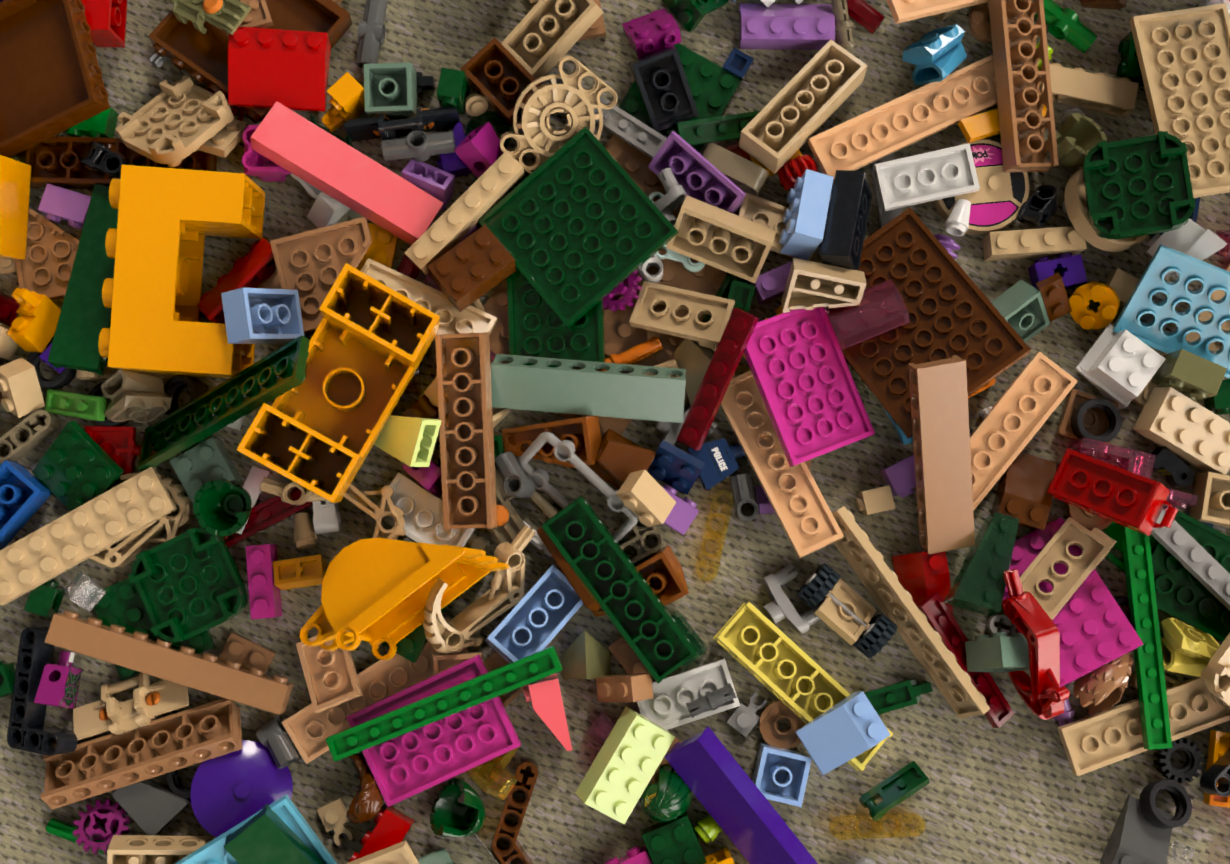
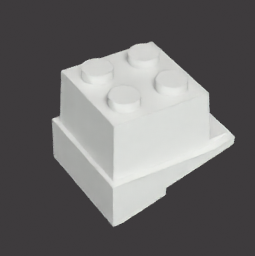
[1147,218,1228,279]
[1075,324,1166,410]

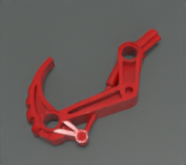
[1002,569,1070,720]

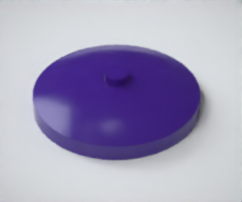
[191,740,293,837]

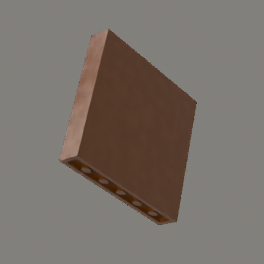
[0,0,110,158]
[148,0,352,123]

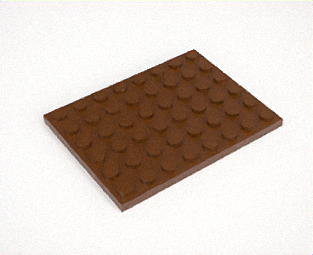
[824,207,1031,439]

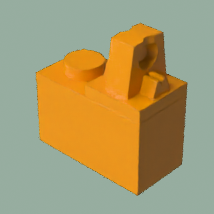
[321,72,365,132]
[7,288,61,353]

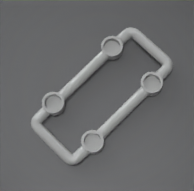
[519,432,638,543]

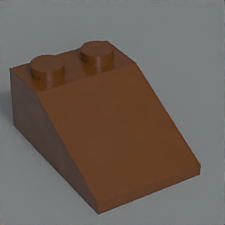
[990,452,1056,531]

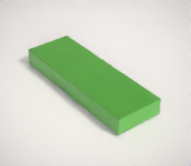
[45,389,107,421]

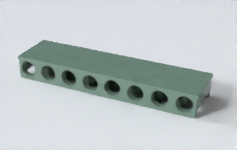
[491,354,686,423]

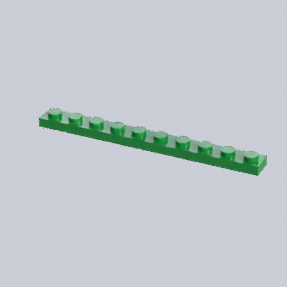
[1120,525,1172,750]
[325,646,563,762]

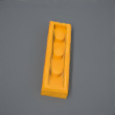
[958,104,1047,143]

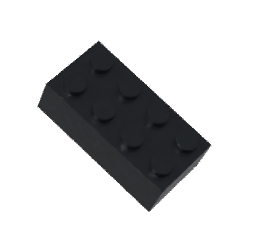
[818,170,872,271]

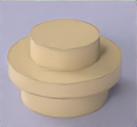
[465,93,488,116]

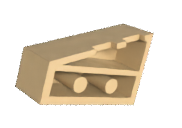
[781,258,866,313]

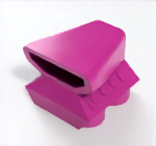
[242,125,291,182]

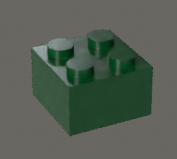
[641,812,707,864]

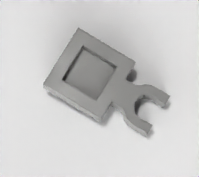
[726,691,767,737]

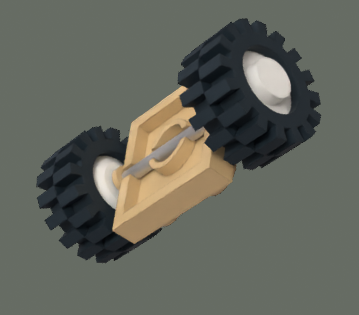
[797,563,898,659]

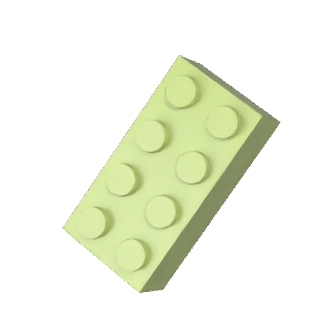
[575,706,675,824]

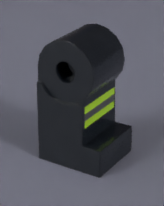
[1142,446,1194,487]

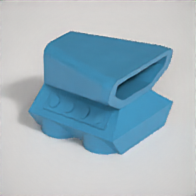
[903,24,967,85]

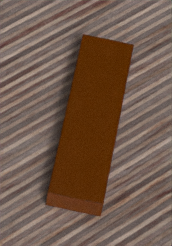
[536,527,601,612]

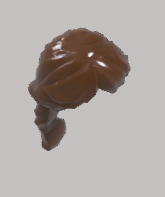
[346,753,383,824]

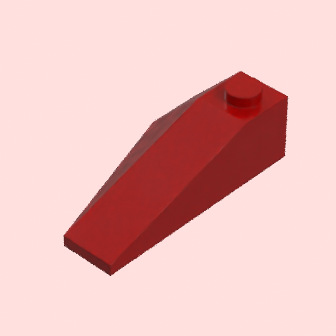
[891,551,953,615]

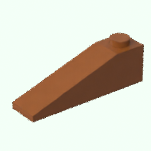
[502,416,602,468]
[592,545,689,617]

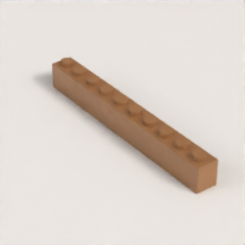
[45,610,294,715]

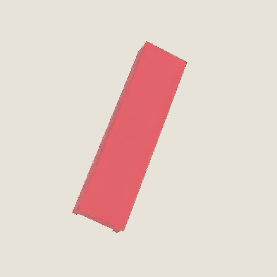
[250,102,444,246]

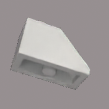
[307,192,350,228]

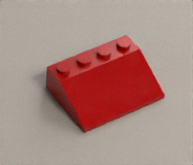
[228,27,331,112]

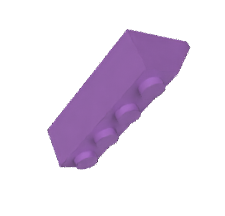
[739,3,835,50]
[648,131,746,214]

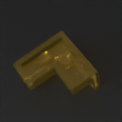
[465,747,519,801]

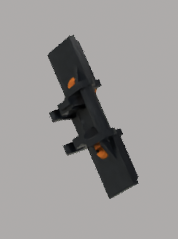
[344,106,460,142]

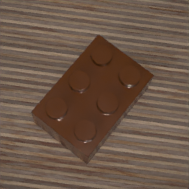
[460,37,542,127]
[427,225,516,312]

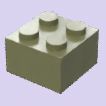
[1151,349,1227,401]

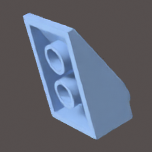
[795,691,891,775]

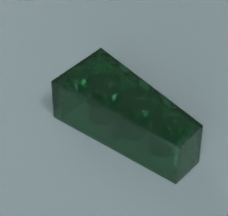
[943,512,1019,617]

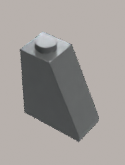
[112,779,191,835]

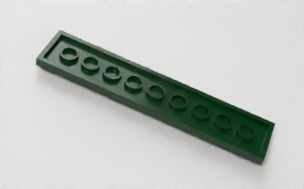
[136,335,310,471]

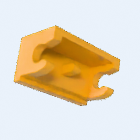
[273,554,327,590]

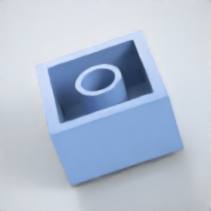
[752,743,812,807]

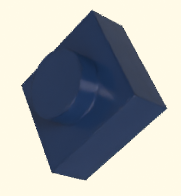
[722,48,754,80]

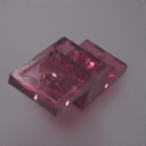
[1066,438,1198,510]

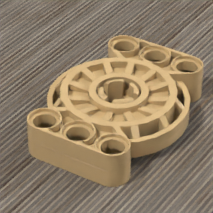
[499,55,618,174]

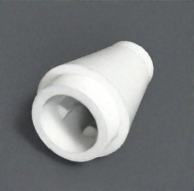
[945,199,971,236]

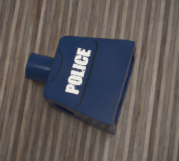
[686,438,745,491]

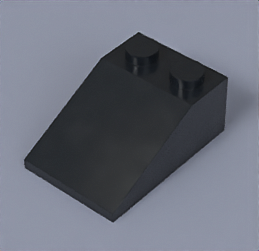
[628,46,699,132]

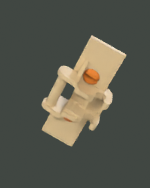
[73,672,189,741]

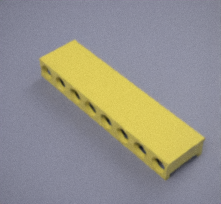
[713,602,893,771]

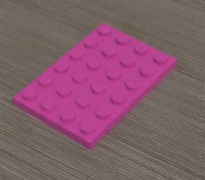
[744,307,875,467]
[976,518,1143,687]
[346,654,521,807]

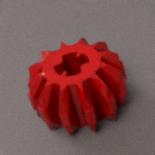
[778,155,819,190]

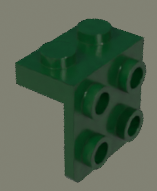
[662,0,729,32]

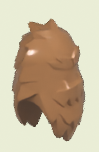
[1073,652,1133,715]

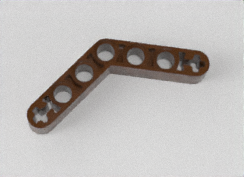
[492,759,539,864]

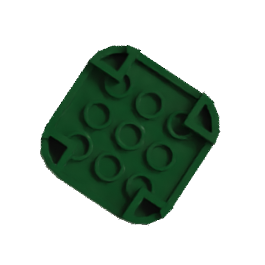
[1083,131,1196,239]
[129,528,248,643]

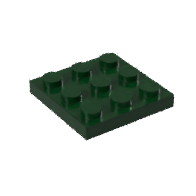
[32,421,124,511]

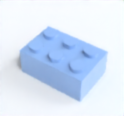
[779,169,834,260]
[221,288,304,344]

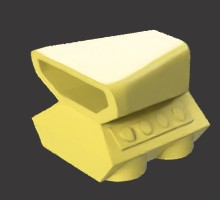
[1160,617,1220,677]

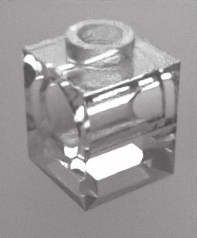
[64,571,106,612]

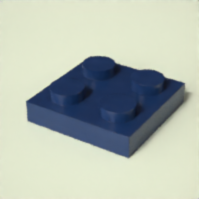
[647,440,706,495]

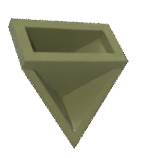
[562,630,611,679]

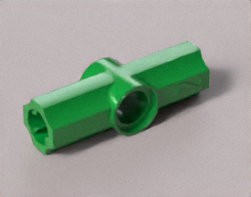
[1034,0,1098,54]

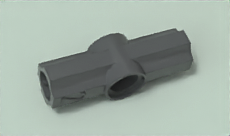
[356,0,387,69]
[381,130,456,162]

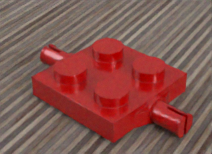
[85,426,141,475]

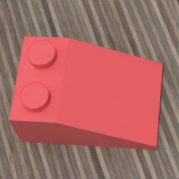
[522,673,572,751]

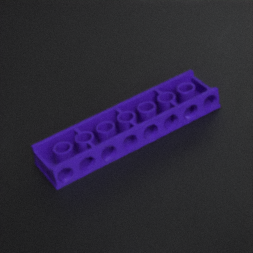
[664,726,818,864]

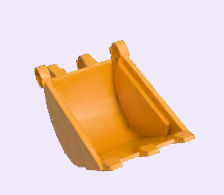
[300,538,509,660]

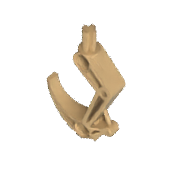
[90,472,194,568]
[260,477,406,560]
[423,525,536,655]

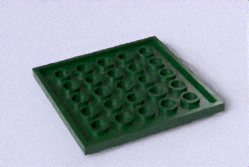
[478,126,678,328]

